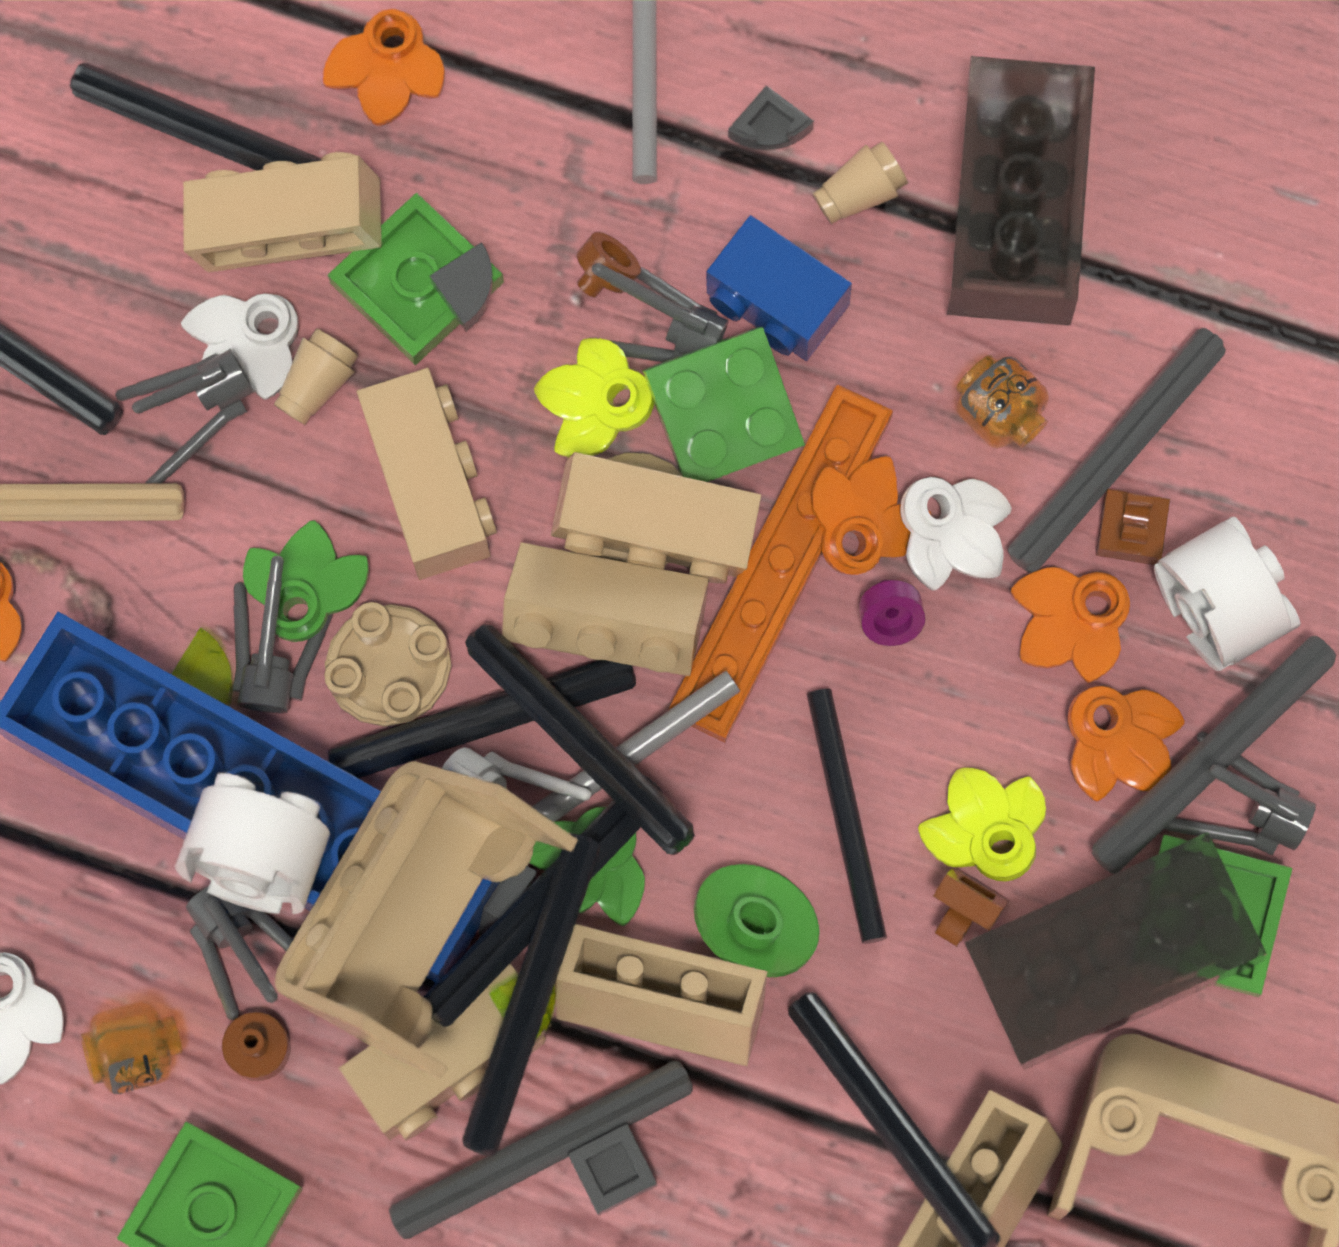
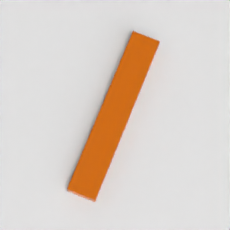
[668,384,893,743]

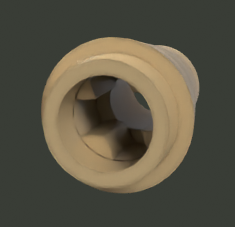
[812,142,908,224]
[274,328,358,425]

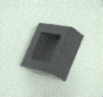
[568,1124,658,1216]

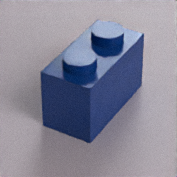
[706,215,852,362]

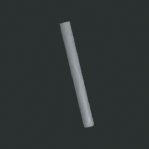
[632,0,657,184]
[532,671,741,822]

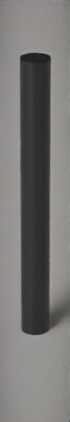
[807,689,887,944]

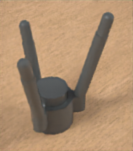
[592,263,729,362]
[115,349,254,484]
[232,555,333,714]
[1164,731,1316,855]
[186,886,294,1020]

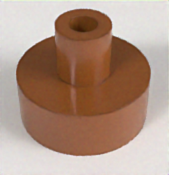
[577,232,641,298]
[222,1012,291,1081]

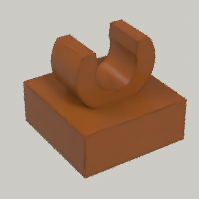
[1096,489,1170,565]
[933,867,1009,947]

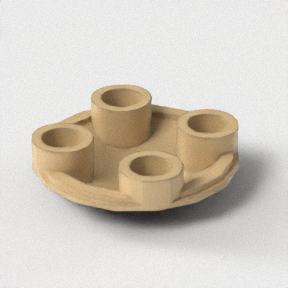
[324,602,452,727]

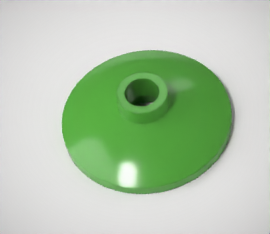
[694,864,819,977]

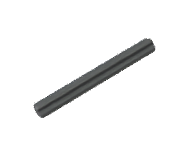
[1008,328,1226,573]
[1092,635,1337,874]
[389,1061,693,1239]

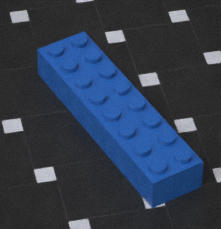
[0,611,500,983]

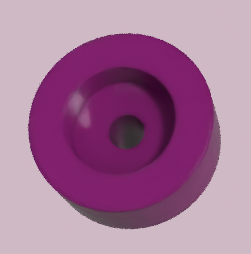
[859,580,925,646]

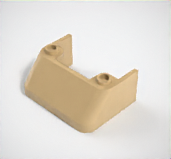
[275,761,578,1079]
[1047,1034,1339,1247]

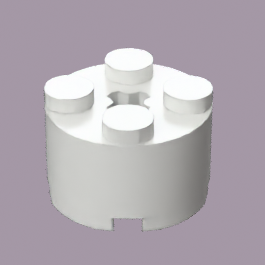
[1154,517,1301,671]
[175,773,330,914]

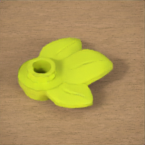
[534,338,654,458]
[918,768,1046,882]

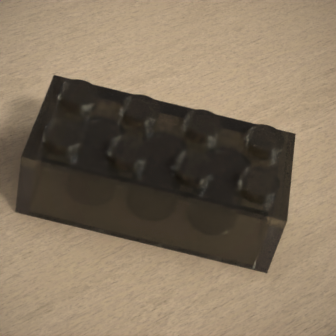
[946,56,1095,326]
[964,832,1267,1070]

